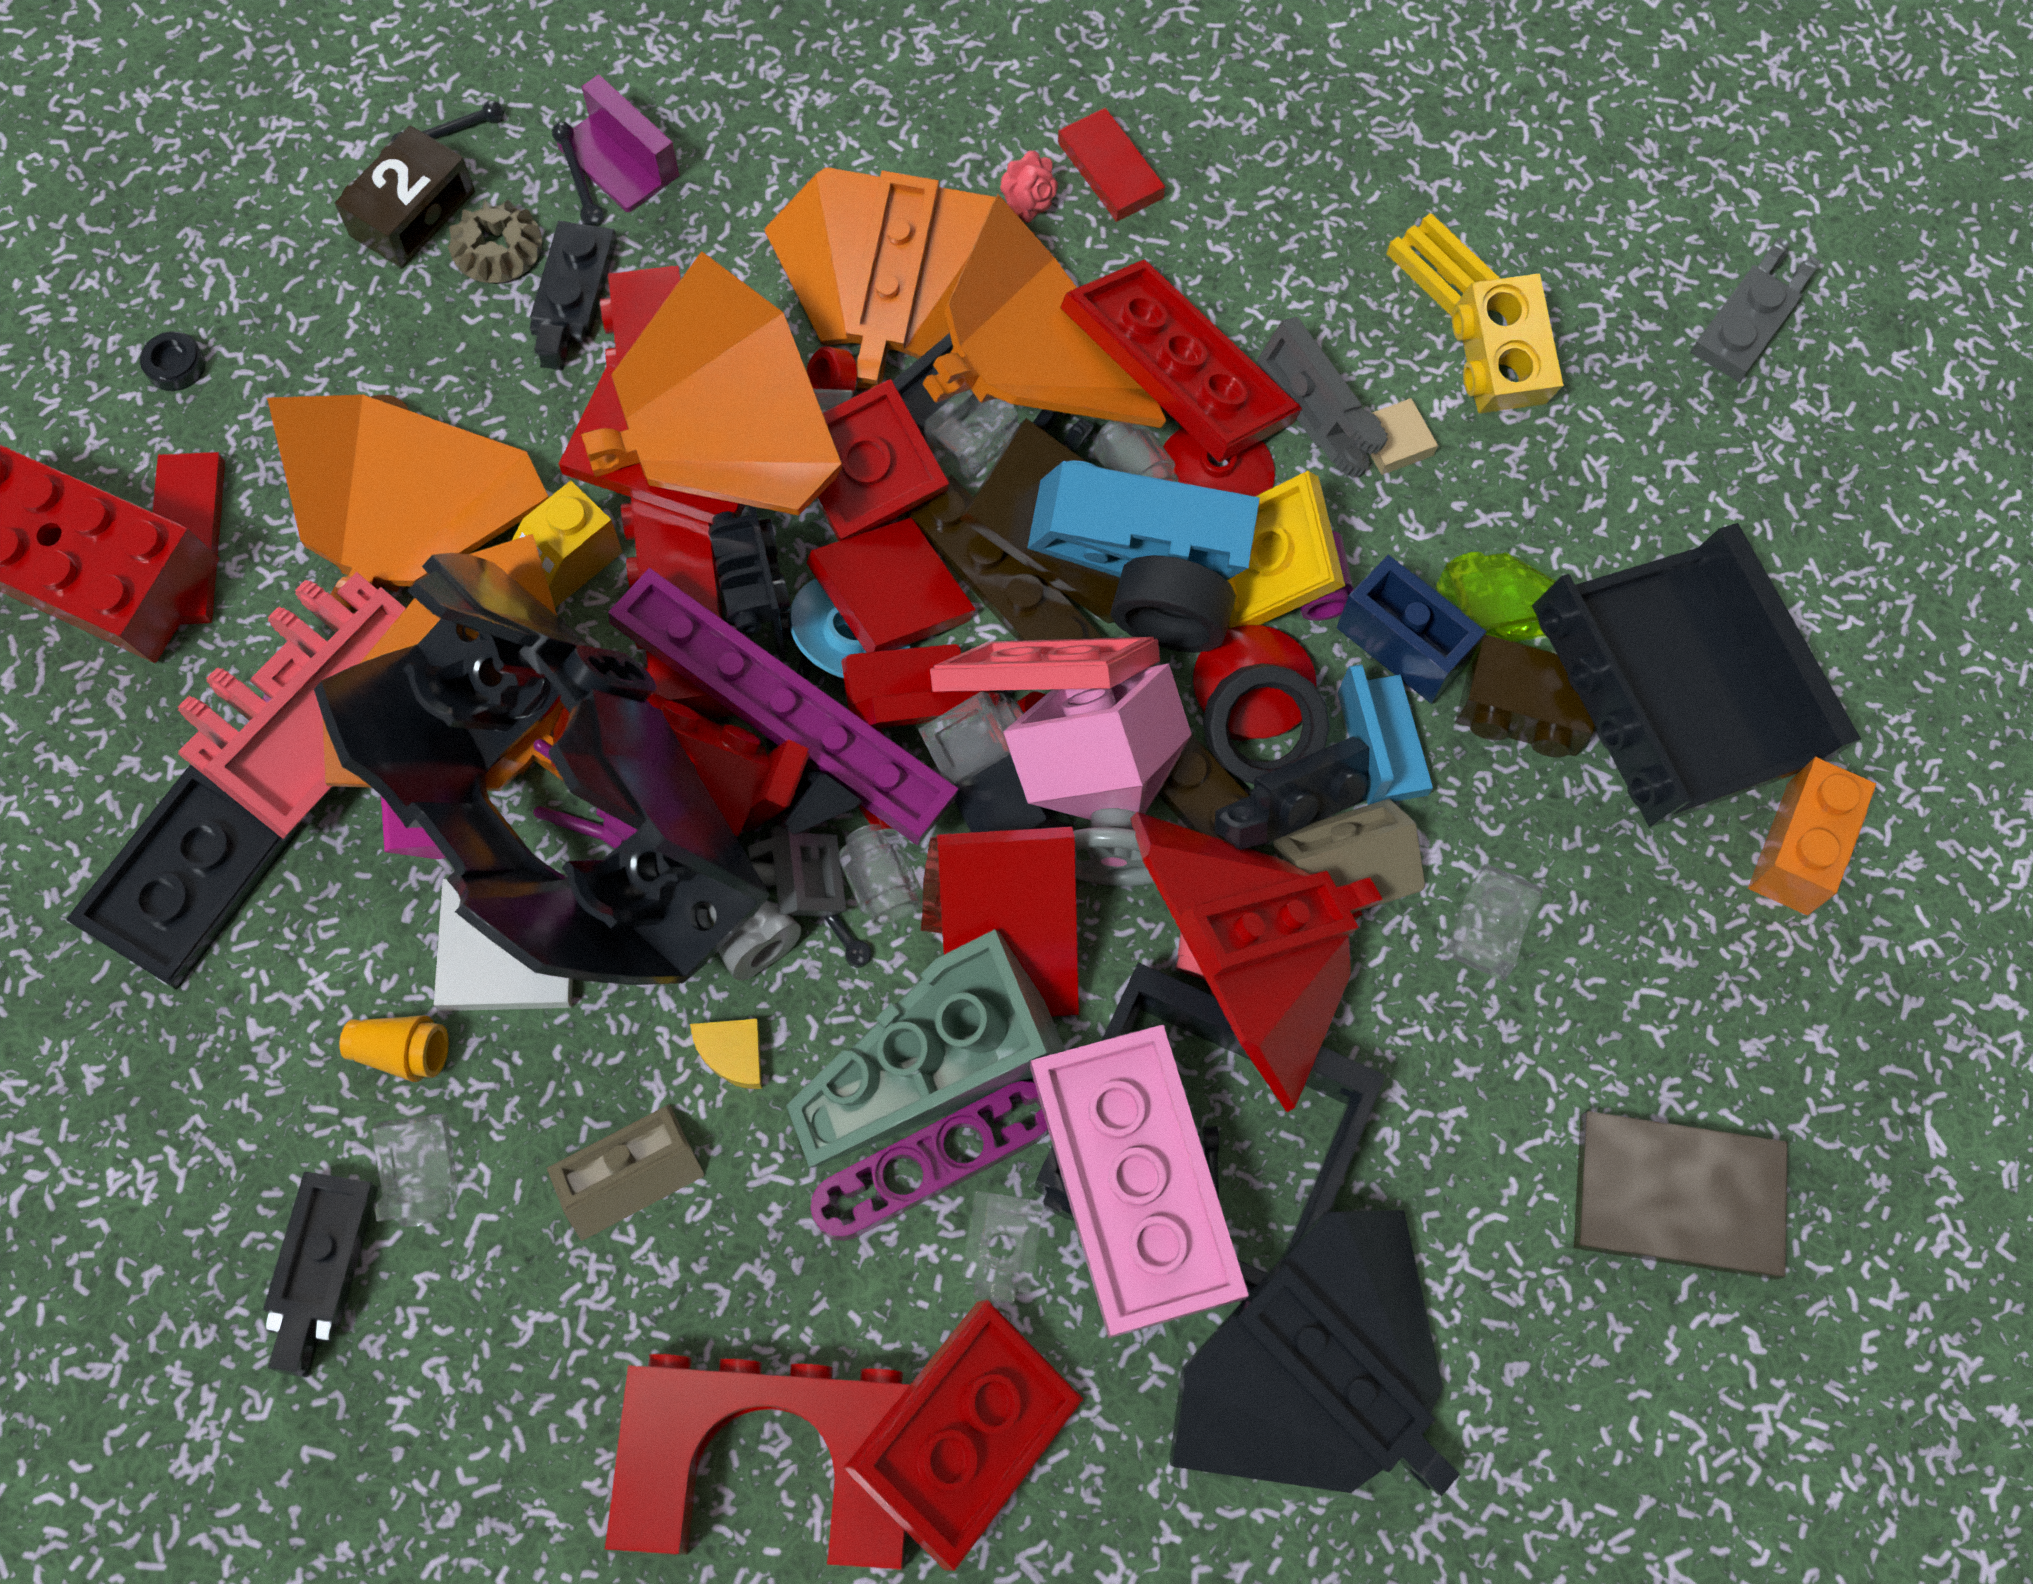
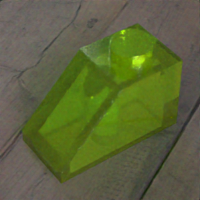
[1435,552,1556,642]

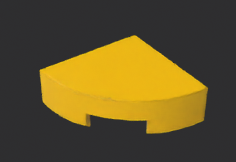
[690,1019,762,1089]

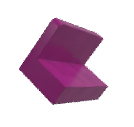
[557,74,680,212]

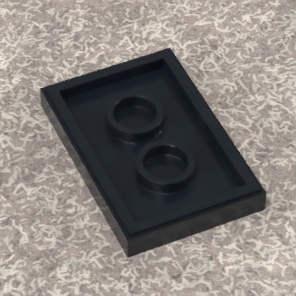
[66,764,299,990]

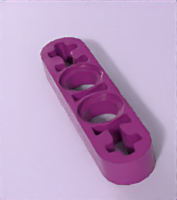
[810,1081,1048,1241]

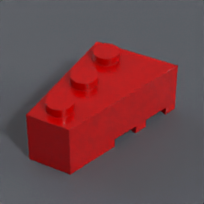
[551,693,770,836]

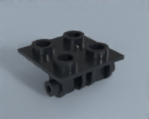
[708,505,793,662]

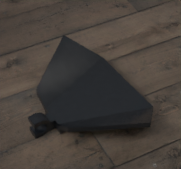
[1169,1210,1460,1496]

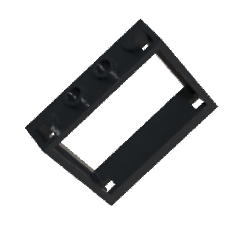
[1034,962,1386,1302]

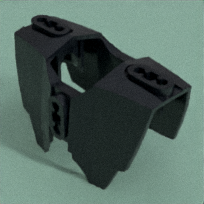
[314,553,770,985]

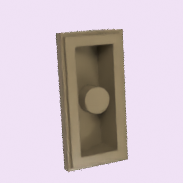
[547,1104,704,1240]

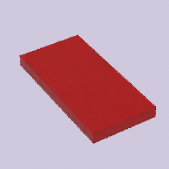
[1060,259,1302,463]

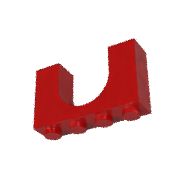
[605,1354,909,1570]

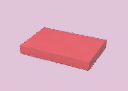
[930,637,1160,692]

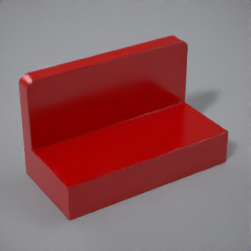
[841,644,993,729]

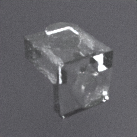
[1444,864,1543,982]
[372,1113,458,1227]

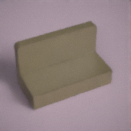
[1273,799,1425,911]

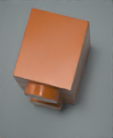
[1747,757,1876,916]

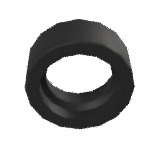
[1110,555,1236,653]
[1203,663,1330,784]

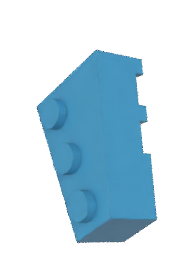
[1027,461,1260,580]

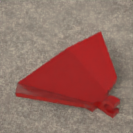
[1130,812,1383,1113]

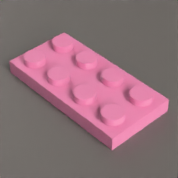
[1030,1025,1249,1339]

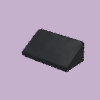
[768,767,863,835]

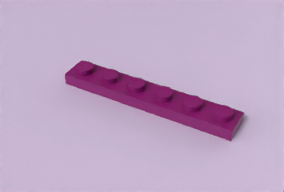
[608,568,959,846]

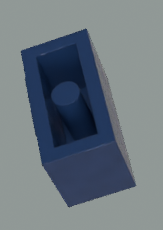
[1336,554,1487,704]

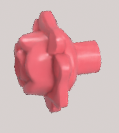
[1000,150,1058,223]

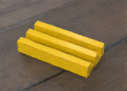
[1386,213,1501,316]

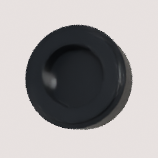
[140,331,206,391]

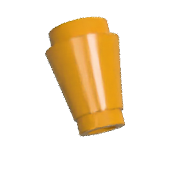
[339,1015,449,1082]

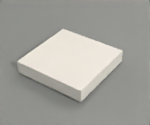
[434,876,573,1011]

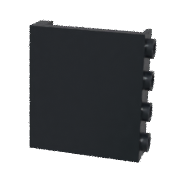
[1531,523,1861,828]

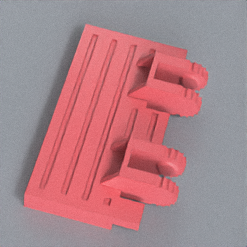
[178,572,406,839]

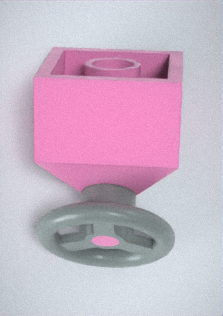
[1003,664,1192,886]

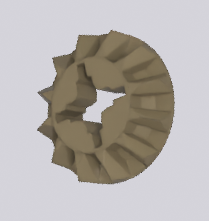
[448,199,542,283]

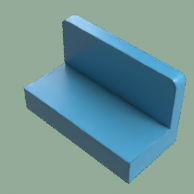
[1337,664,1433,805]

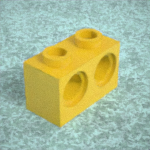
[1452,273,1563,414]

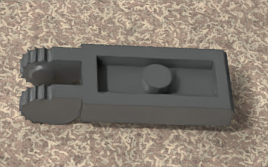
[1690,237,1822,383]
[1256,316,1388,478]

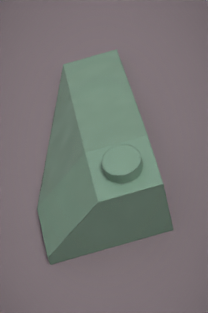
[786,929,1066,1168]

